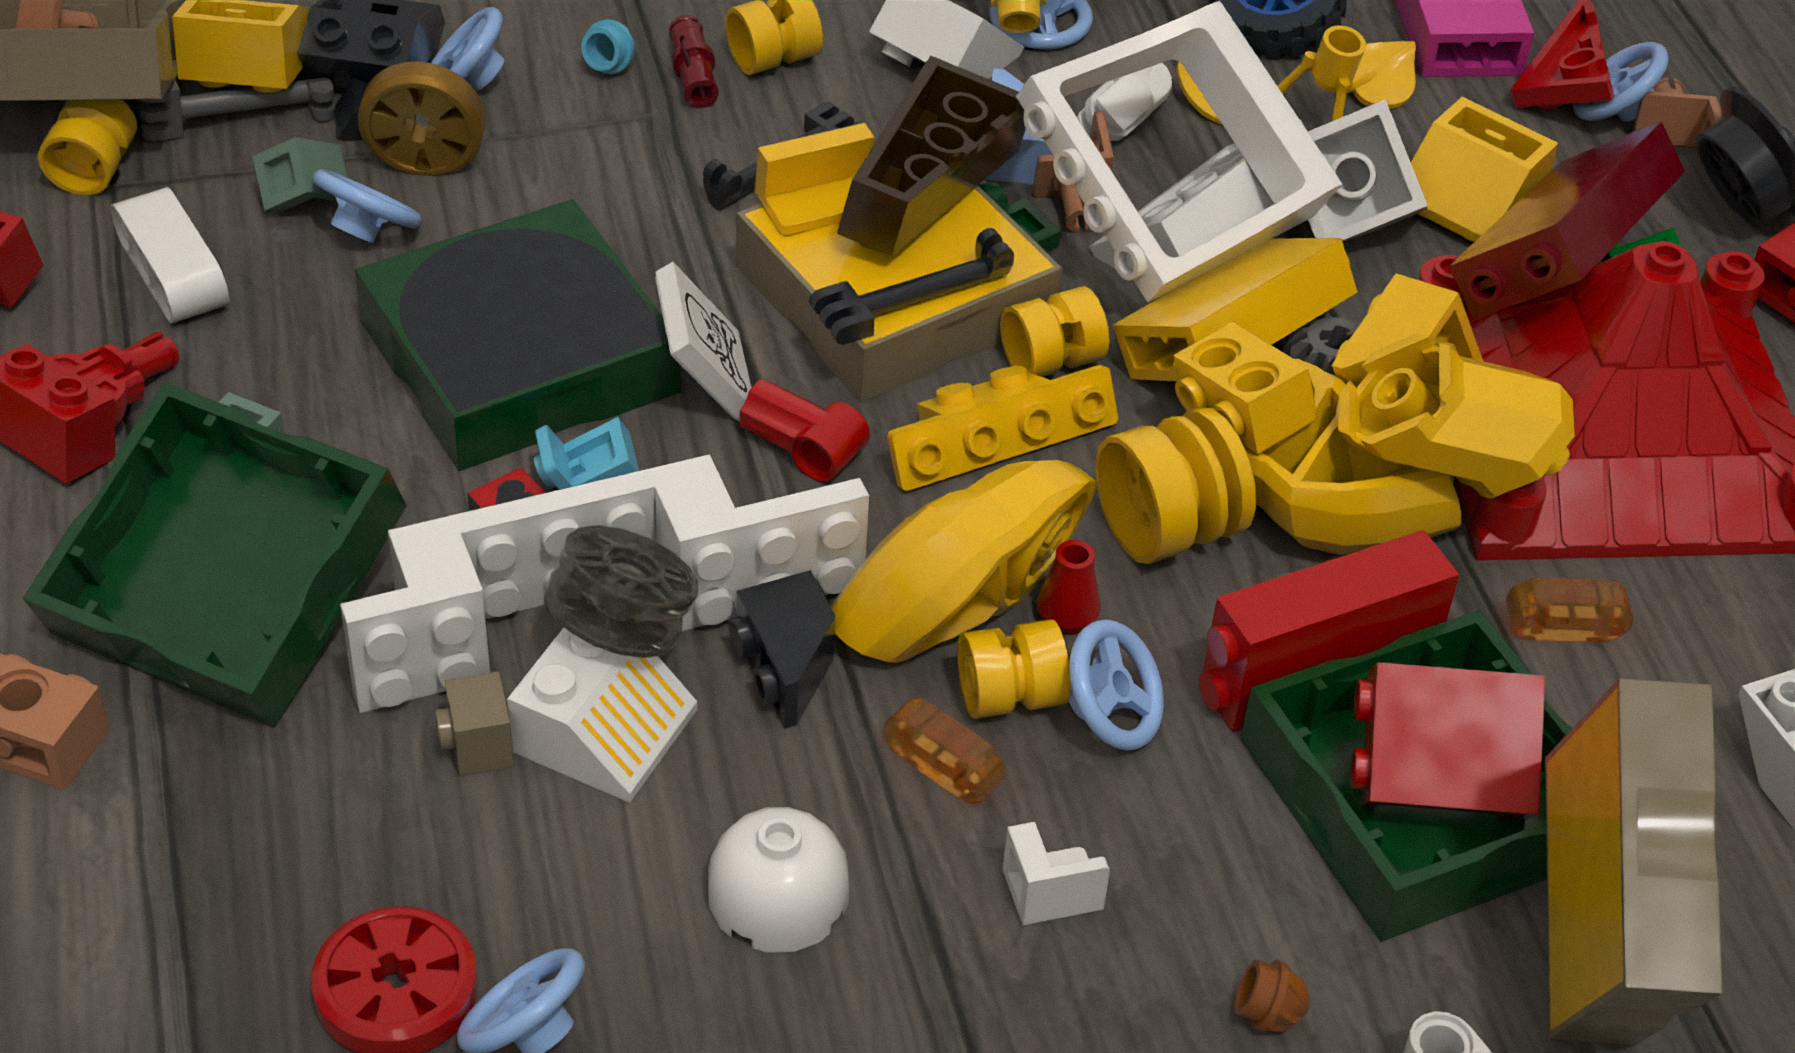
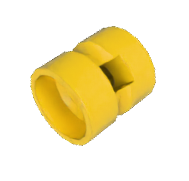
[725,0,823,76]
[37,99,137,196]
[1000,286,1110,377]
[957,619,1071,719]

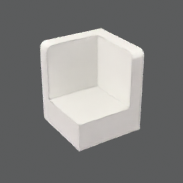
[1002,822,1110,925]

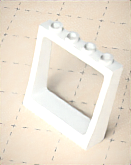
[1016,1,1343,303]

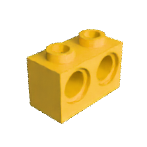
[1173,321,1318,454]

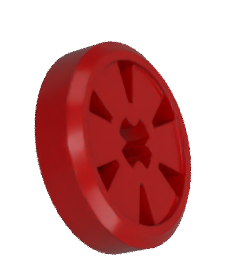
[311,906,478,1053]

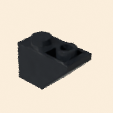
[729,570,835,729]

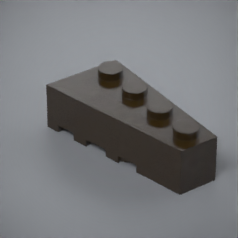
[837,55,1026,257]

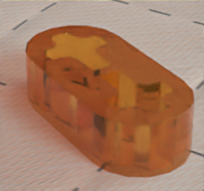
[1506,578,1633,642]
[884,698,1006,804]

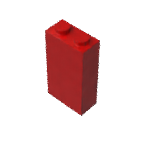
[1199,530,1460,733]

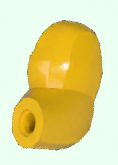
[1243,359,1461,555]
[830,460,1096,663]

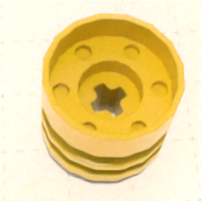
[1095,407,1256,564]

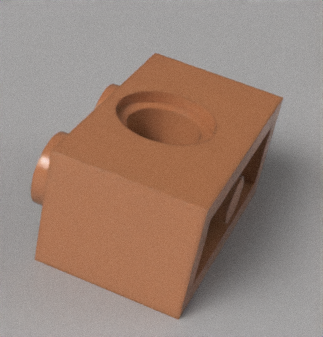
[0,653,110,790]

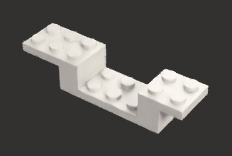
[340,454,869,713]

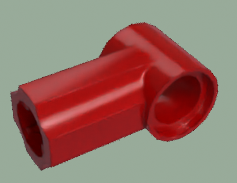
[740,379,871,482]

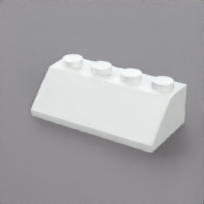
[1089,119,1304,269]

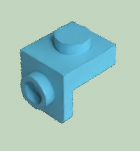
[534,417,639,490]

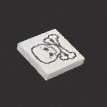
[655,262,751,422]

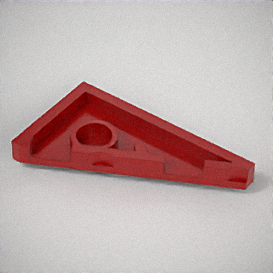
[1511,0,1614,110]

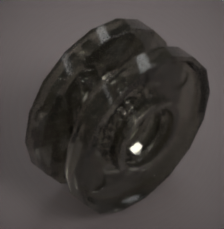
[544,525,699,658]

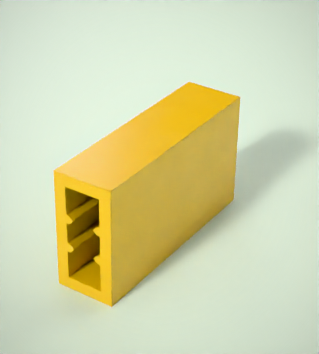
[1112,238,1358,381]

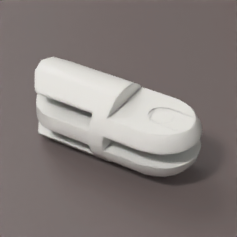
[1077,63,1172,141]

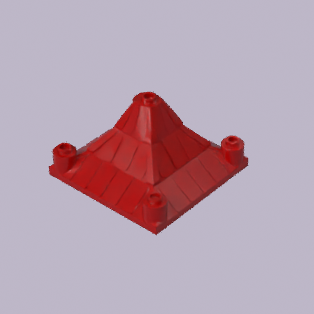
[1418,241,1795,561]

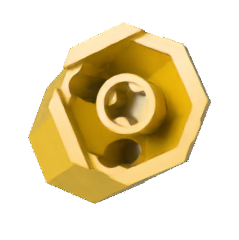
[1338,334,1575,498]

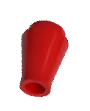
[1036,540,1101,635]

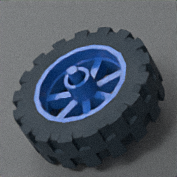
[1208,0,1347,59]

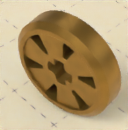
[358,62,486,176]

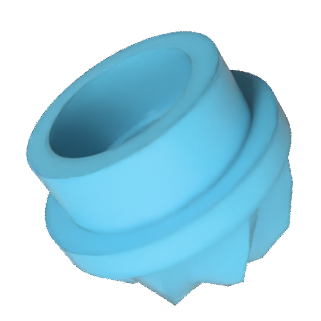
[581,19,636,74]

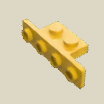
[887,365,1118,491]

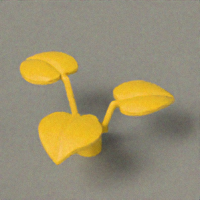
[1176,26,1416,125]

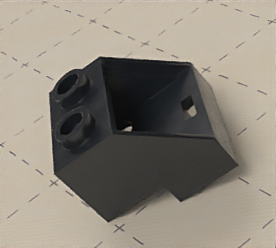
[297,0,445,92]

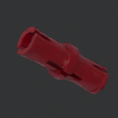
[669,15,719,108]

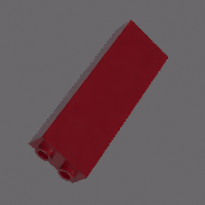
[1449,121,1685,320]

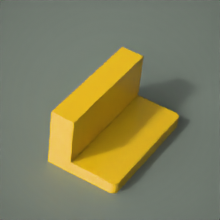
[755,123,875,236]

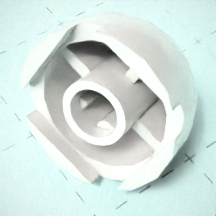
[708,807,849,952]

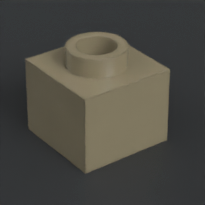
[435,671,514,776]

